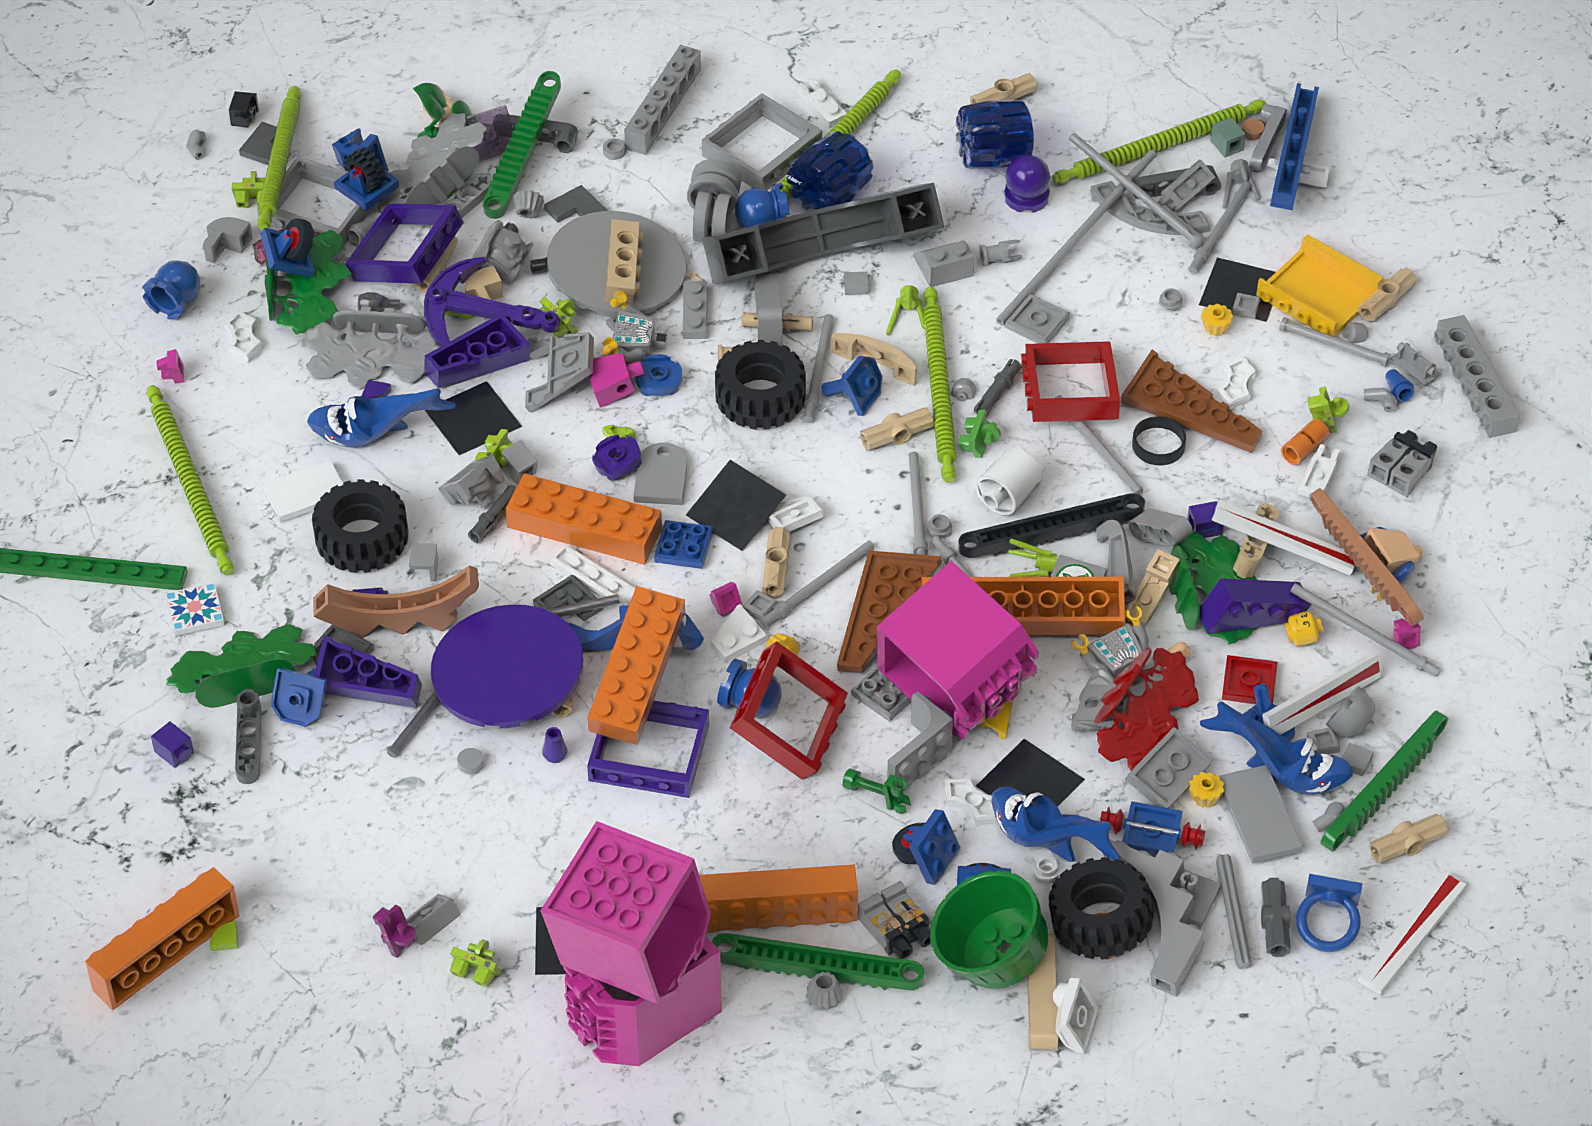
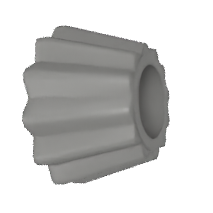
[513,190,544,219]
[806,972,843,1010]

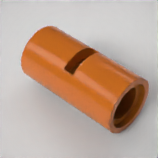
[1281,419,1330,465]

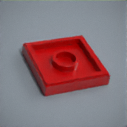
[1222,655,1278,704]

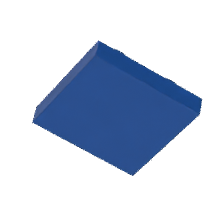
[654,520,713,569]

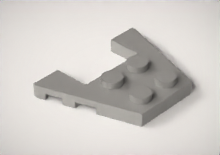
[525,332,594,412]

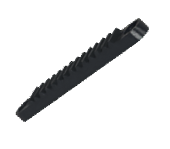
[958,493,1145,558]

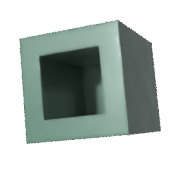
[1211,117,1246,157]

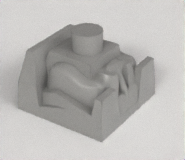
[472,220,533,285]
[438,455,505,508]

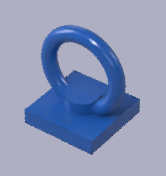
[1296,873,1363,952]

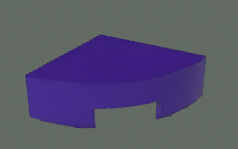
[361,380,391,399]

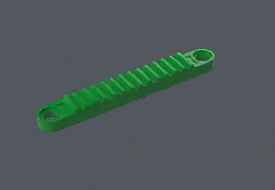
[483,71,561,219]
[1321,710,1448,852]
[712,933,924,990]

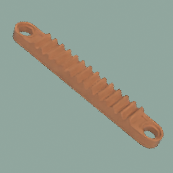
[1309,488,1424,626]

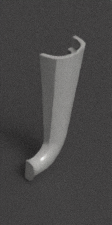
[1096,520,1136,604]

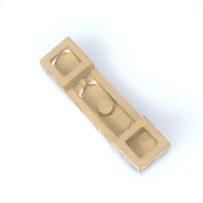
[831,333,917,386]
[1125,549,1180,627]

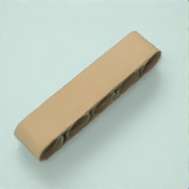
[1027,934,1058,1050]

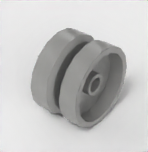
[687,159,741,210]
[693,191,733,242]

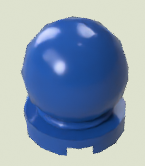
[735,183,790,227]
[142,260,200,319]
[717,658,782,718]

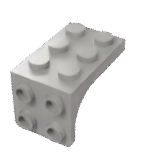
[887,692,953,791]

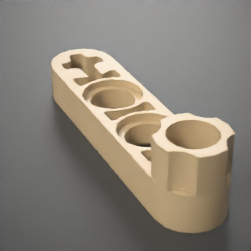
[1233,504,1279,578]

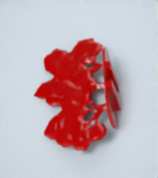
[1094,647,1199,771]

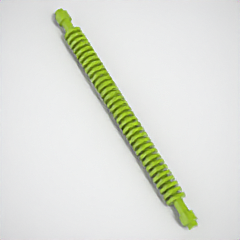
[780,69,901,200]
[257,86,301,230]
[1052,99,1266,184]
[923,287,957,483]
[146,385,234,575]

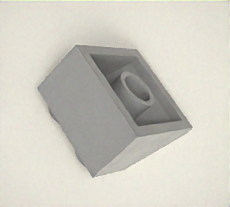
[913,241,974,287]

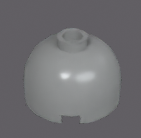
[1326,686,1375,737]

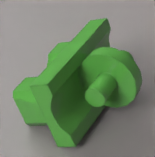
[959,410,1001,458]

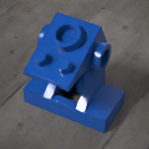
[332,128,389,172]

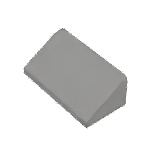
[406,894,460,945]

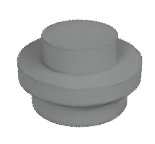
[1159,288,1183,310]
[927,514,952,538]

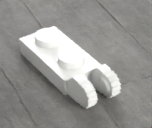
[796,78,846,128]
[1298,444,1341,498]

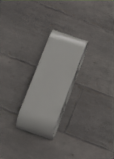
[1129,509,1193,547]

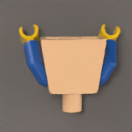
[1360,527,1423,601]

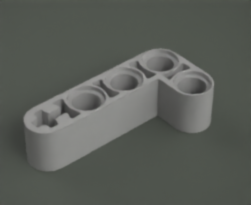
[754,273,782,346]

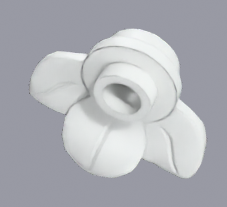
[1033,846,1081,882]

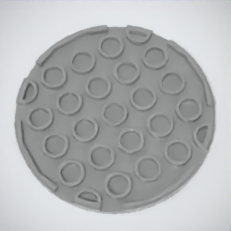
[547,211,686,317]

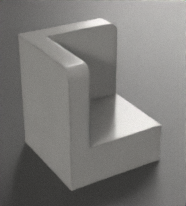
[502,440,538,485]
[409,543,438,581]

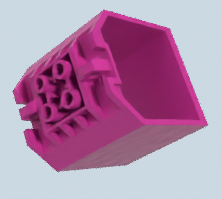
[877,561,1039,739]
[540,821,711,1004]
[563,937,722,1066]

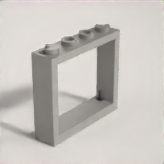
[702,93,822,190]
[257,156,375,250]

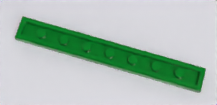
[0,548,187,590]

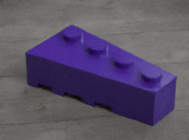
[424,313,530,388]
[1199,578,1312,634]
[314,636,422,708]

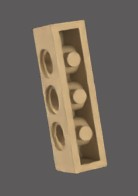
[605,219,643,305]

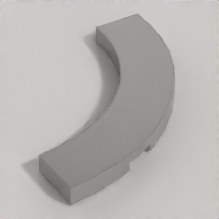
[1090,181,1210,235]

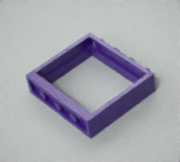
[345,203,464,284]
[587,701,709,798]

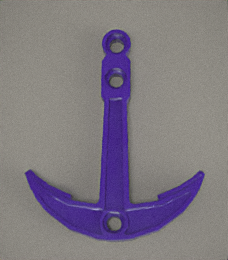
[424,257,560,346]

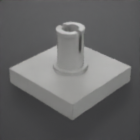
[1152,870,1221,929]

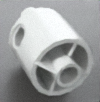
[975,445,1045,515]

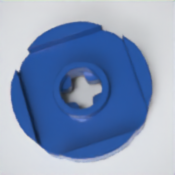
[635,354,682,396]

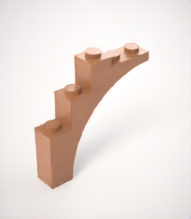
[313,565,479,638]

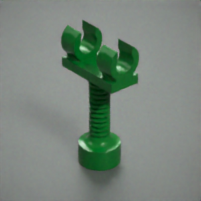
[842,768,911,814]

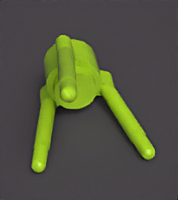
[886,285,925,335]
[1007,539,1057,577]

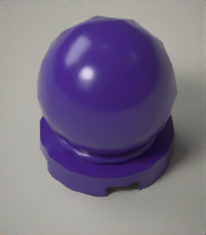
[1004,154,1051,213]

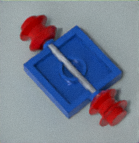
[1100,801,1206,855]

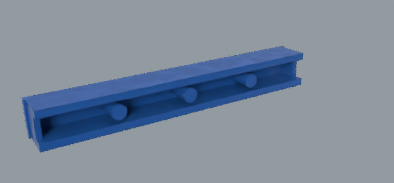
[1270,83,1319,211]

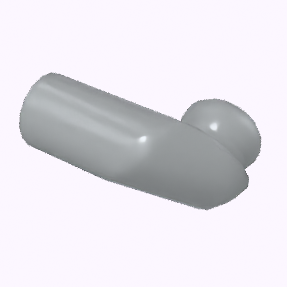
[186,129,206,160]

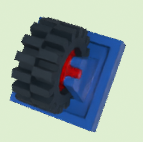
[334,147,399,210]

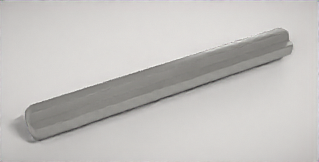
[1216,854,1251,969]

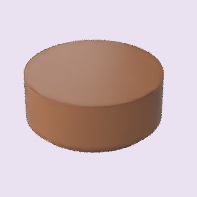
[1242,119,1265,140]

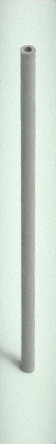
[996,150,1157,325]

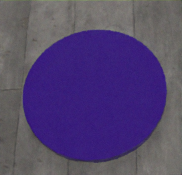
[431,604,583,728]

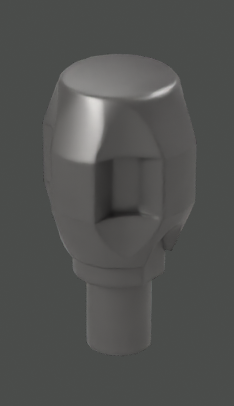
[357,292,400,312]

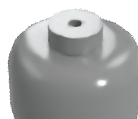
[1342,322,1368,343]
[951,378,976,401]

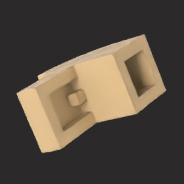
[465,265,503,320]

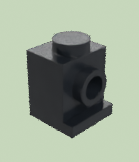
[228,91,259,128]

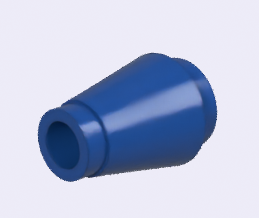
[1385,369,1414,402]

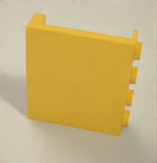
[1256,234,1384,337]

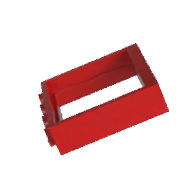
[1021,341,1120,422]
[730,641,848,780]

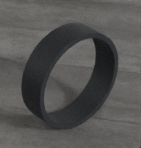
[1132,416,1186,466]

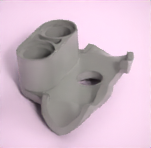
[1071,668,1131,731]

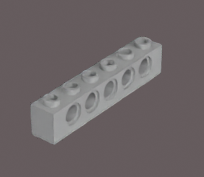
[624,44,701,155]
[1434,315,1520,438]

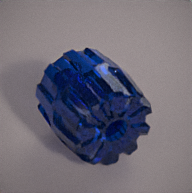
[956,100,1034,169]
[787,131,874,211]

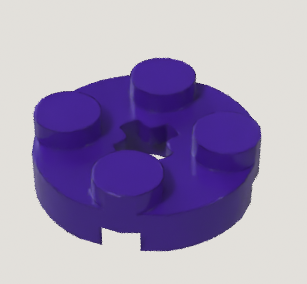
[592,435,642,480]

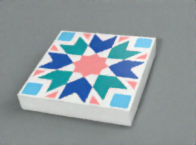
[165,582,225,636]

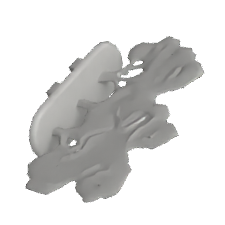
[377,113,487,213]
[305,306,440,390]

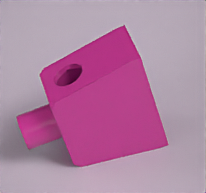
[589,353,645,408]

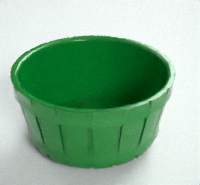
[930,870,1048,989]

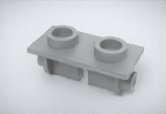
[1390,342,1441,386]

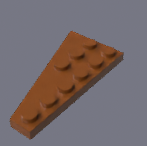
[1121,349,1263,453]
[837,550,942,673]

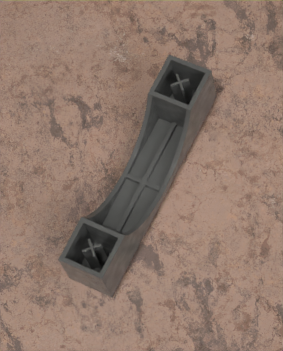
[702,182,945,283]

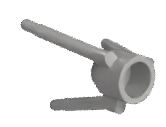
[1222,159,1260,208]

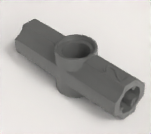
[1261,878,1291,957]

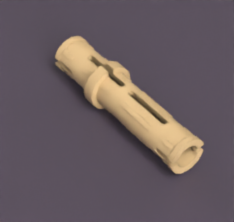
[742,312,813,332]

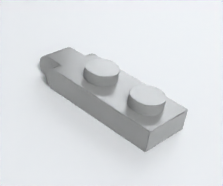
[1158,159,1215,211]

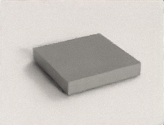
[1005,294,1070,343]

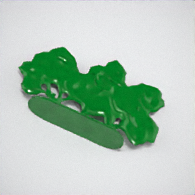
[166,624,317,708]

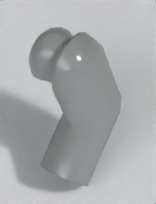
[1363,388,1397,412]
[1313,802,1345,832]

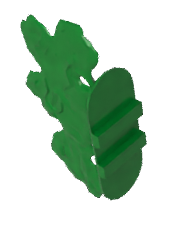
[264,230,352,335]
[1169,531,1258,645]

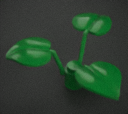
[413,83,477,182]

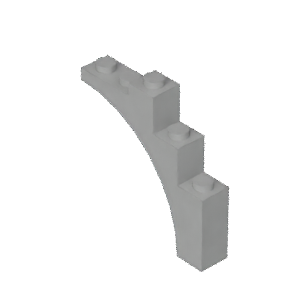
[1103,839,1204,996]

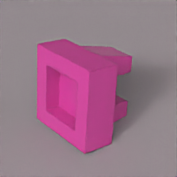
[156,349,184,384]
[709,581,743,616]
[1393,618,1421,649]

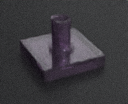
[464,105,513,161]

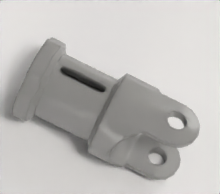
[979,239,1022,265]

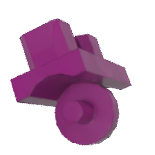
[373,904,416,958]

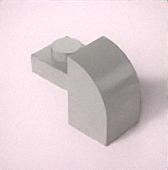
[203,217,253,263]

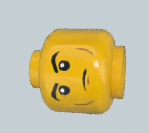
[1284,611,1323,646]

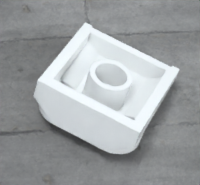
[1053,978,1099,1054]

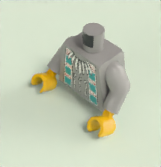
[602,290,667,364]
[1071,606,1149,686]

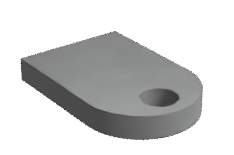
[634,443,687,505]

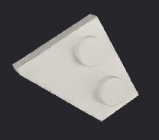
[767,497,823,532]
[711,604,767,663]

